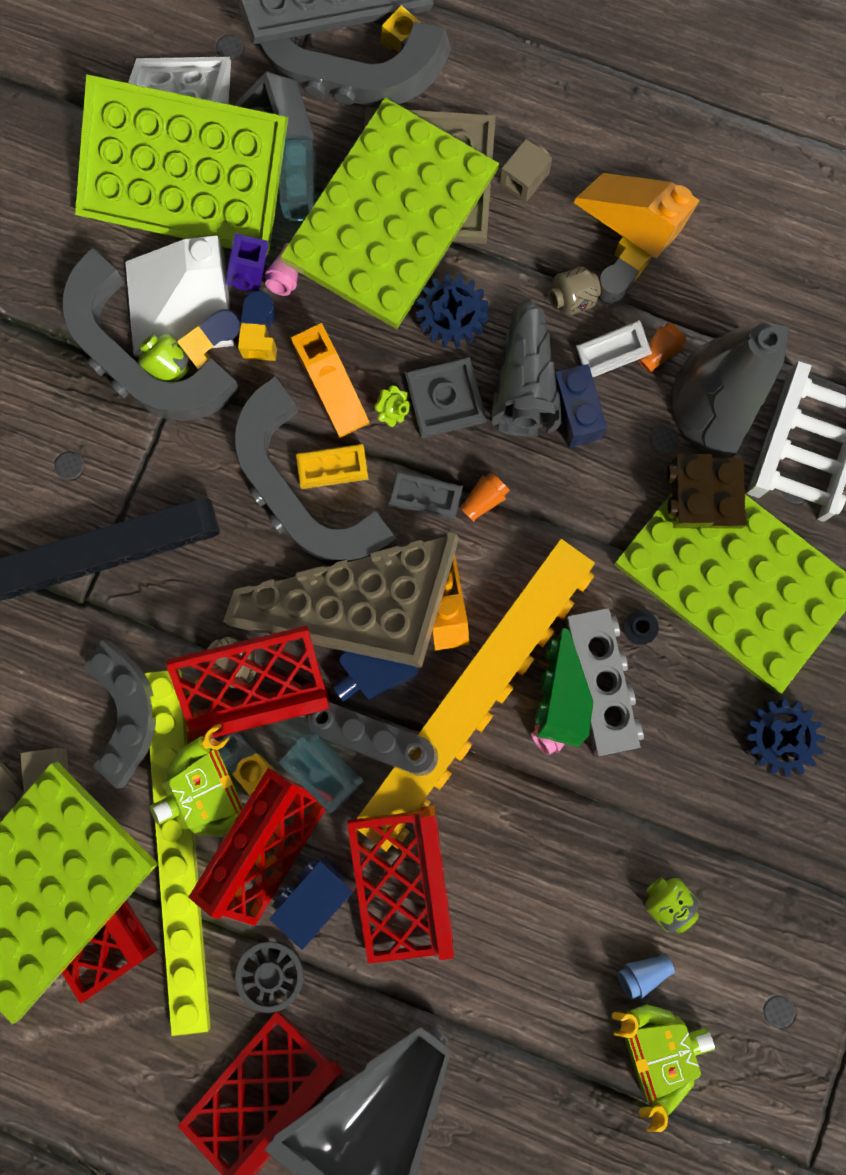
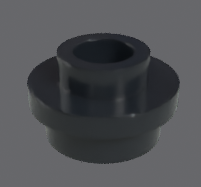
[623,610,659,645]

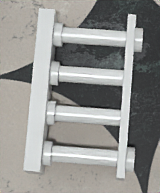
[746,361,846,522]

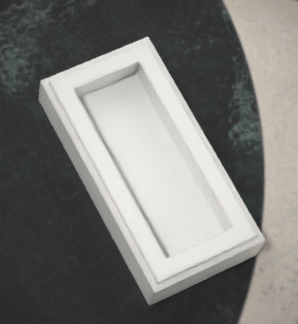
[576,320,652,377]

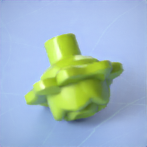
[374,385,410,427]

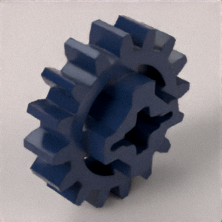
[416,274,489,348]
[743,699,825,777]

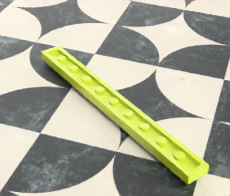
[144,669,211,1036]

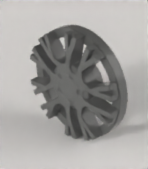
[235,941,304,1013]

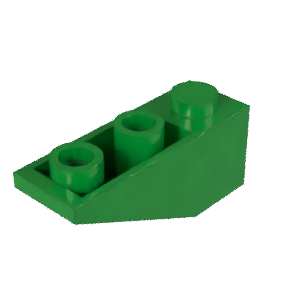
[534,628,594,748]

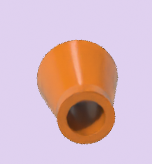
[637,323,687,373]
[459,472,510,522]

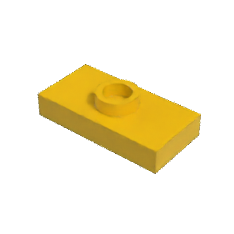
[296,444,369,489]

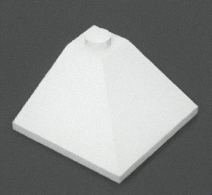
[128,57,231,104]
[125,235,234,358]

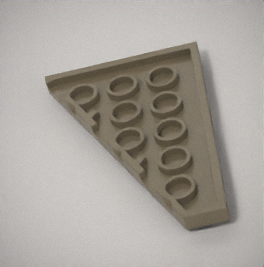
[223,532,459,668]

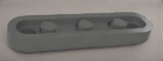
[308,702,438,776]

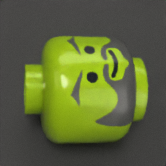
[138,334,189,383]
[645,877,699,934]

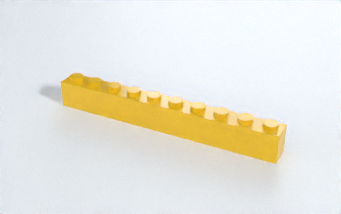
[357,539,595,852]

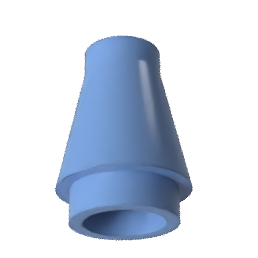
[617,953,675,1000]

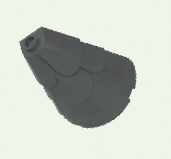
[672,323,789,458]
[265,1026,451,1175]

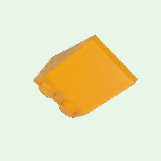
[574,173,700,259]

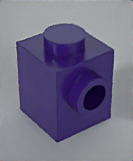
[226,233,269,291]

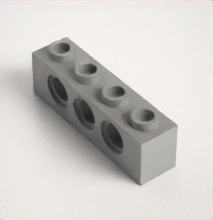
[564,608,644,757]

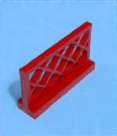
[166,625,329,743]
[188,768,331,926]
[347,805,454,964]
[62,900,158,1004]
[177,1011,344,1175]

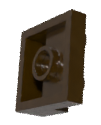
[666,454,746,529]

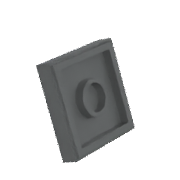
[405,357,487,438]

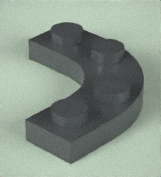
[84,640,156,789]

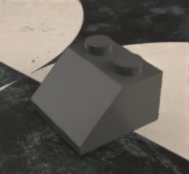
[234,72,314,160]

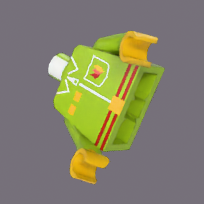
[150,724,243,837]
[611,1004,715,1132]

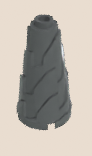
[492,301,561,437]

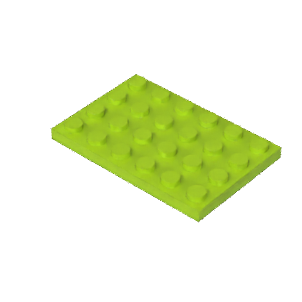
[75,74,289,256]
[281,98,499,329]
[614,493,846,695]
[0,762,158,1025]

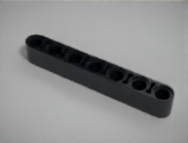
[0,498,220,601]

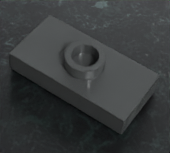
[388,471,463,521]

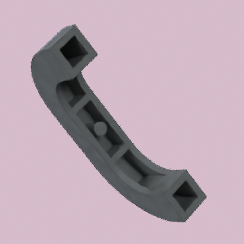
[261,22,451,107]
[63,248,241,421]
[235,376,397,565]

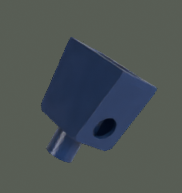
[331,651,419,702]

